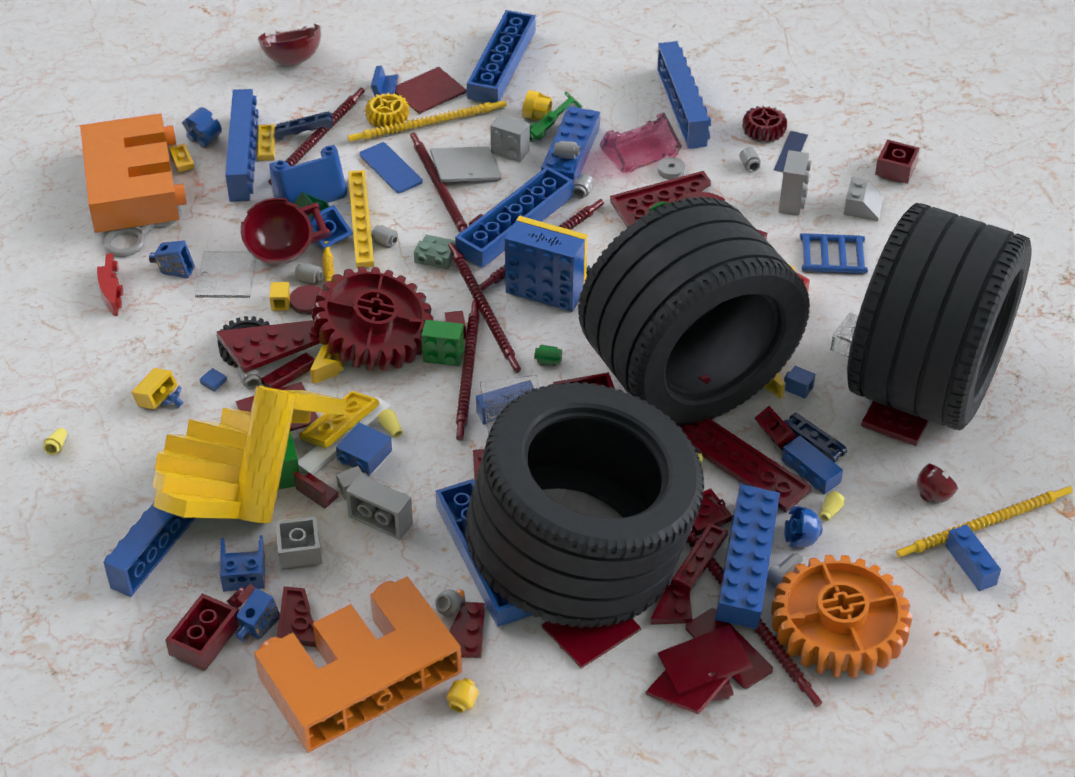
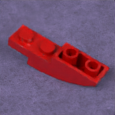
[97,254,123,316]

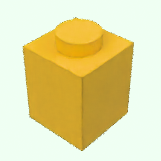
[269,282,291,311]

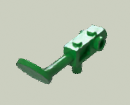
[530,91,583,142]

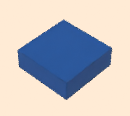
[199,368,227,391]

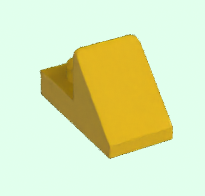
[310,344,339,384]

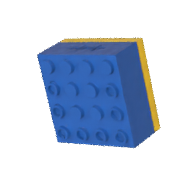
[505,216,588,312]

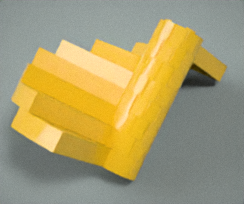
[152,385,346,523]

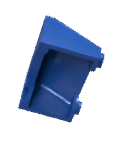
[269,145,347,203]

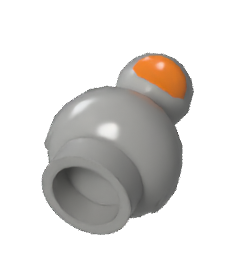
[435,589,465,616]

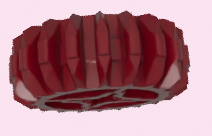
[742,105,787,143]

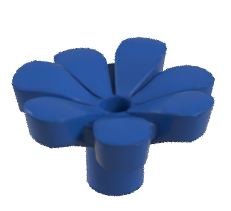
[161,386,184,408]

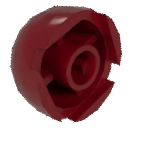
[916,463,958,503]

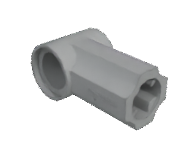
[767,553,806,587]

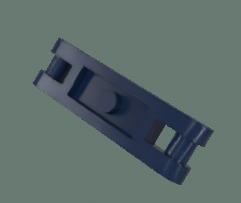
[274,111,333,140]
[784,413,847,463]

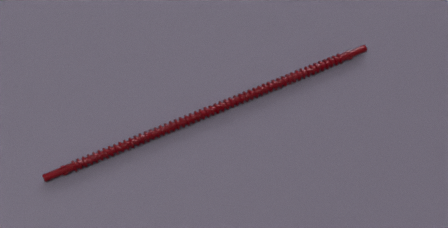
[687,529,822,707]

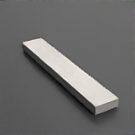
[298,397,391,475]

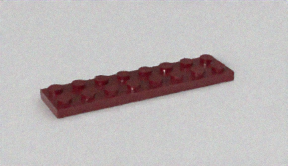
[676,418,812,513]

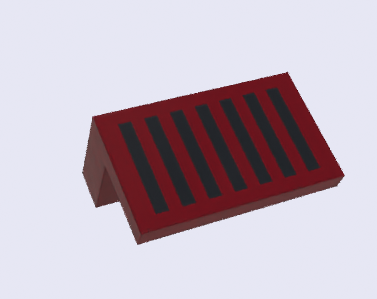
[294,471,339,509]

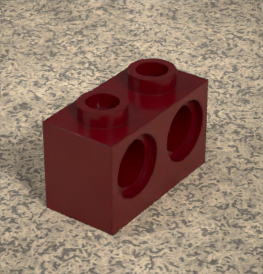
[754,406,797,452]

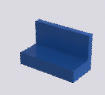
[371,65,399,96]

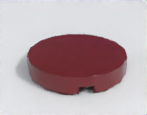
[290,285,321,314]

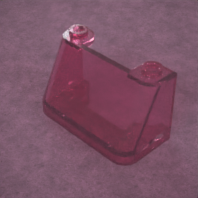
[600,112,682,174]

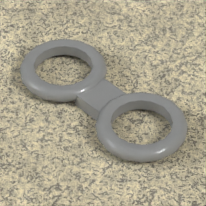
[103,206,181,257]

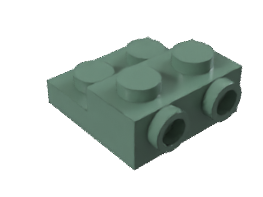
[414,235,455,269]

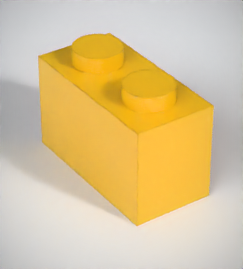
[131,368,178,410]

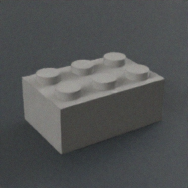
[779,150,812,215]
[346,474,413,540]

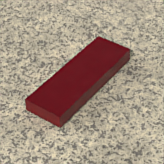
[261,352,315,389]

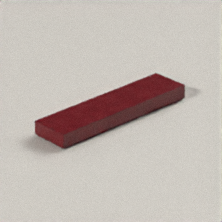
[671,523,728,592]

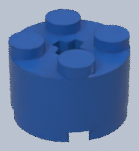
[182,107,222,148]

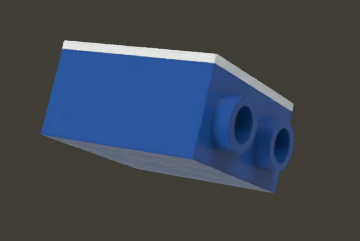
[336,422,392,477]

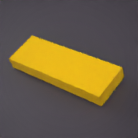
[257,124,275,161]

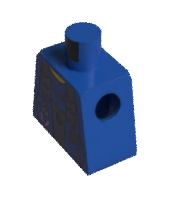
[149,240,195,278]
[235,588,280,643]

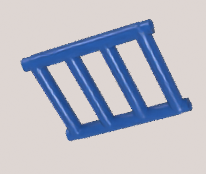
[800,233,868,274]

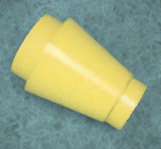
[378,409,403,438]
[43,428,67,455]
[819,491,845,522]

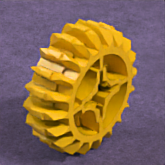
[365,93,409,128]

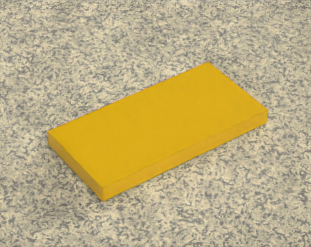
[299,391,380,449]

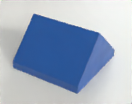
[308,205,353,250]

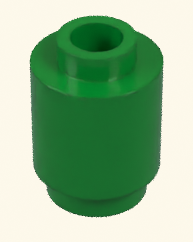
[534,344,562,366]

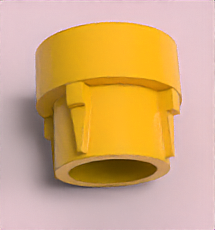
[522,90,553,121]

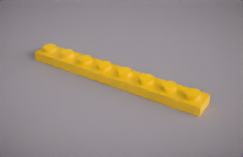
[348,170,374,268]

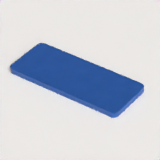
[359,142,423,193]

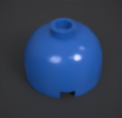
[784,506,822,548]

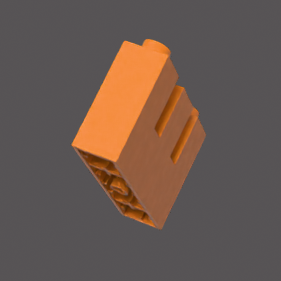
[80,113,187,233]
[254,576,462,753]

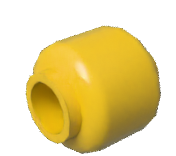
[446,678,479,713]

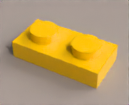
[169,143,195,172]

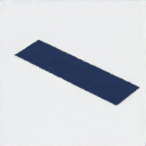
[774,131,808,172]

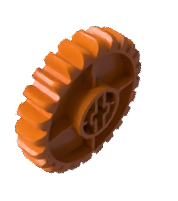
[771,555,912,678]

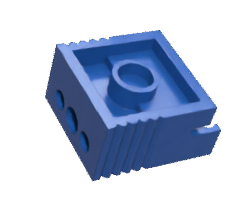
[220,535,265,592]

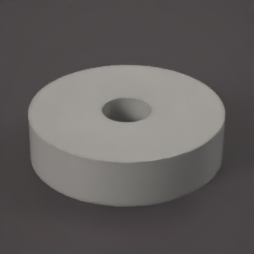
[658,157,685,179]

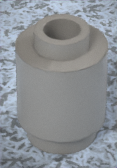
[554,141,580,159]
[739,147,761,172]
[573,174,594,199]
[371,225,398,247]
[295,263,323,284]
[237,366,261,389]

